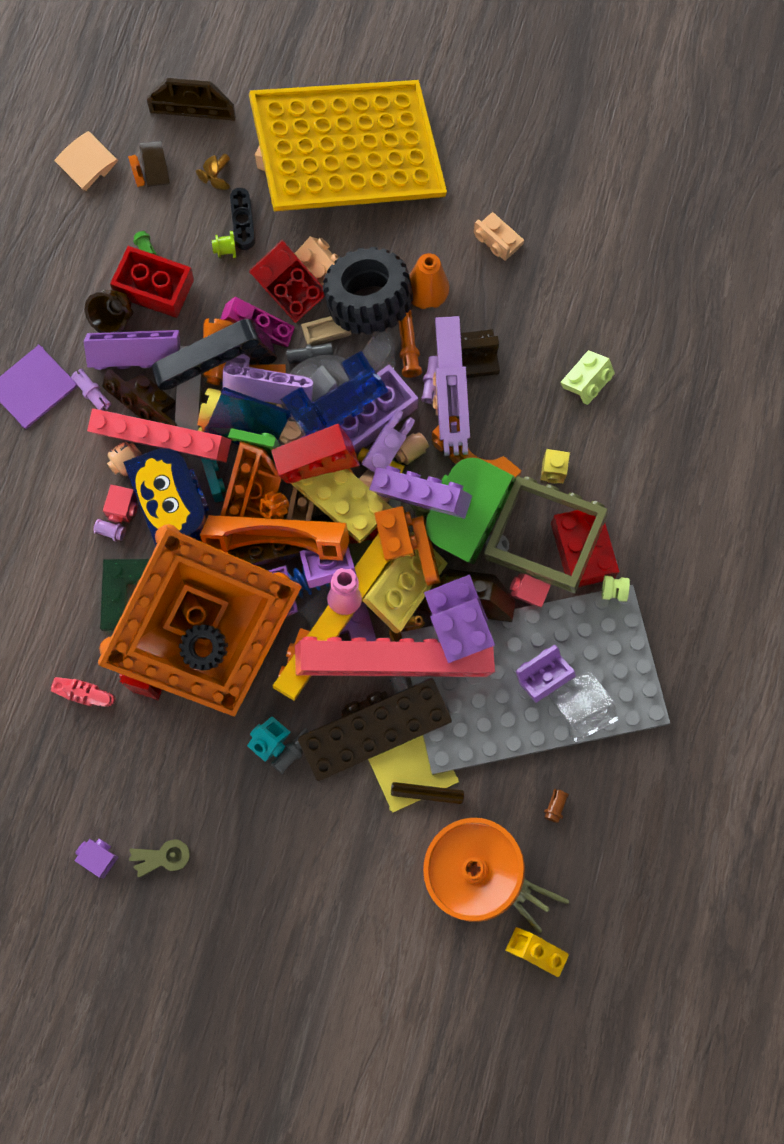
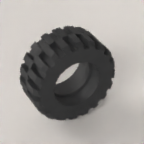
[323,247,413,335]

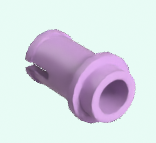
[93,519,126,542]

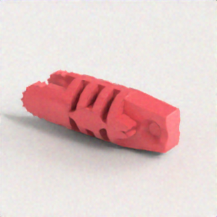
[51,677,116,707]

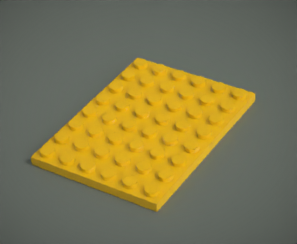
[249,80,447,211]

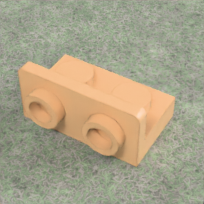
[474,212,524,261]

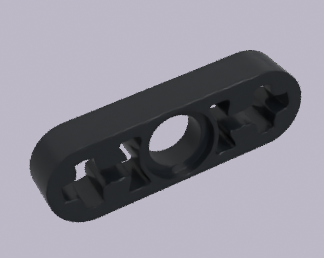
[230,188,255,250]

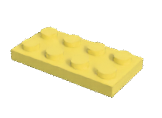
[290,469,392,543]
[362,532,448,633]

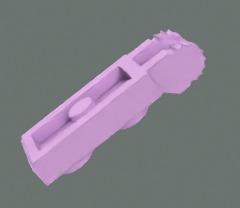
[361,409,415,473]

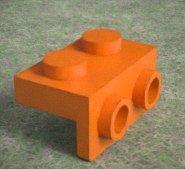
[374,506,418,561]

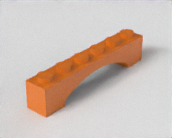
[200,515,350,561]

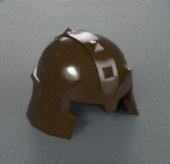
[84,289,134,333]

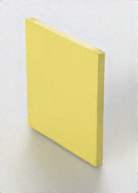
[368,735,459,813]

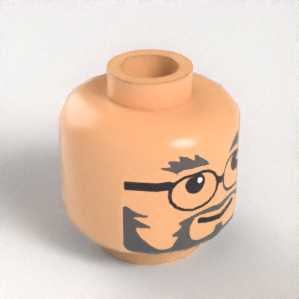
[107,442,143,476]

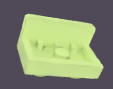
[561,350,615,405]

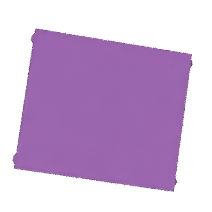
[0,345,78,429]

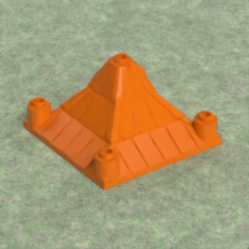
[98,524,302,717]

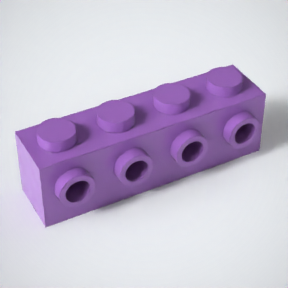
[84,330,180,370]
[369,466,472,519]

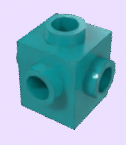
[247,717,290,762]

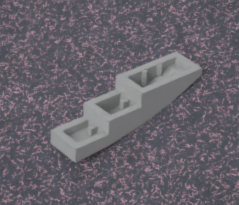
[175,346,203,431]

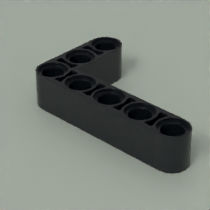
[152,319,277,390]

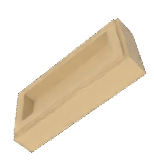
[301,316,351,346]

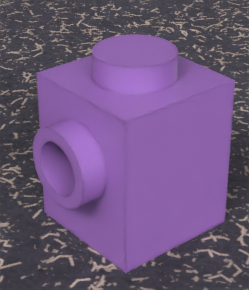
[74,839,119,879]

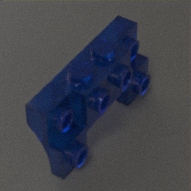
[280,351,388,437]

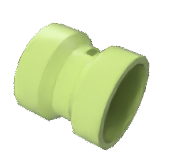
[602,576,630,602]

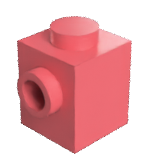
[103,485,138,524]
[510,574,551,607]

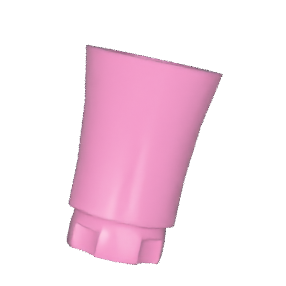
[327,568,362,615]

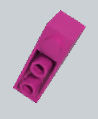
[220,297,295,347]

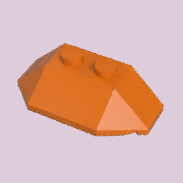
[220,441,282,518]

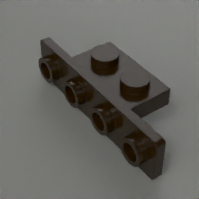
[102,370,177,426]

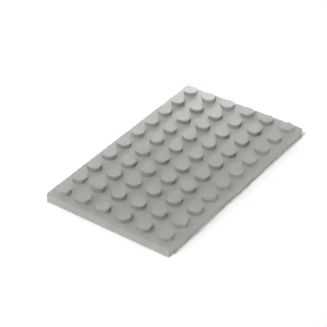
[401,585,670,775]

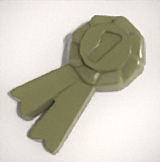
[129,839,190,877]

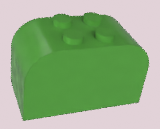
[426,458,516,564]

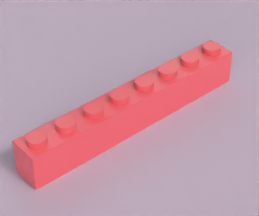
[295,637,495,677]

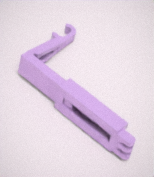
[435,316,470,456]

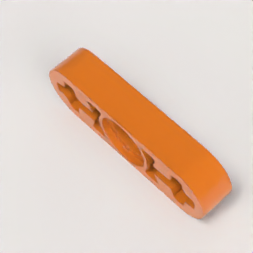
[412,515,440,586]

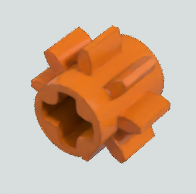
[259,490,289,519]

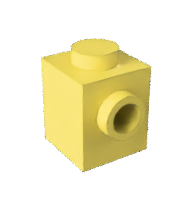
[540,449,570,484]

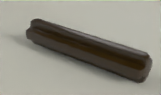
[391,782,464,804]

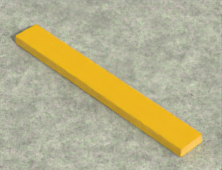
[273,533,390,701]

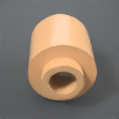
[395,432,429,465]

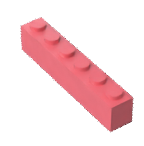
[87,408,232,463]

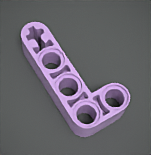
[222,354,313,408]

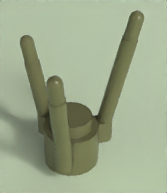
[513,878,569,933]

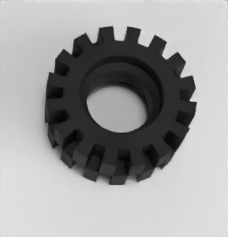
[179,625,228,670]

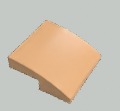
[54,131,118,191]

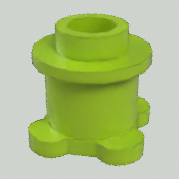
[212,231,237,258]

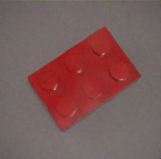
[110,246,194,318]
[551,510,620,587]

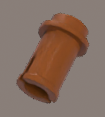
[544,789,569,823]

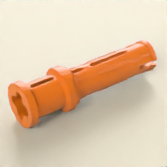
[399,310,422,378]

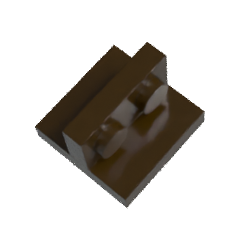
[460,329,500,378]

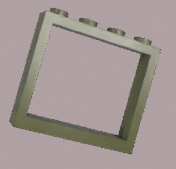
[484,476,608,594]

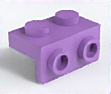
[516,645,576,703]

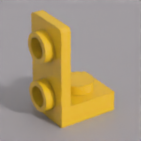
[505,927,569,977]

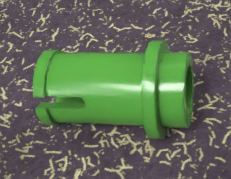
[133,231,157,255]

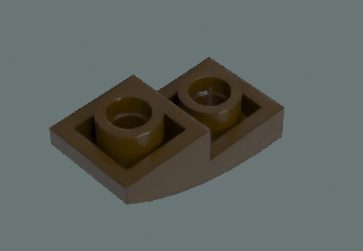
[139,141,170,187]

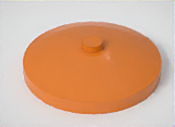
[423,818,525,922]

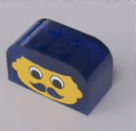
[123,448,209,546]

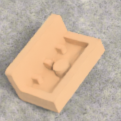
[295,236,339,285]

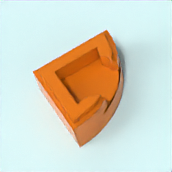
[128,155,145,187]

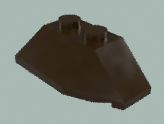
[147,78,236,121]
[417,569,516,622]

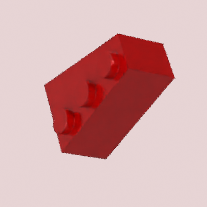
[271,424,360,483]

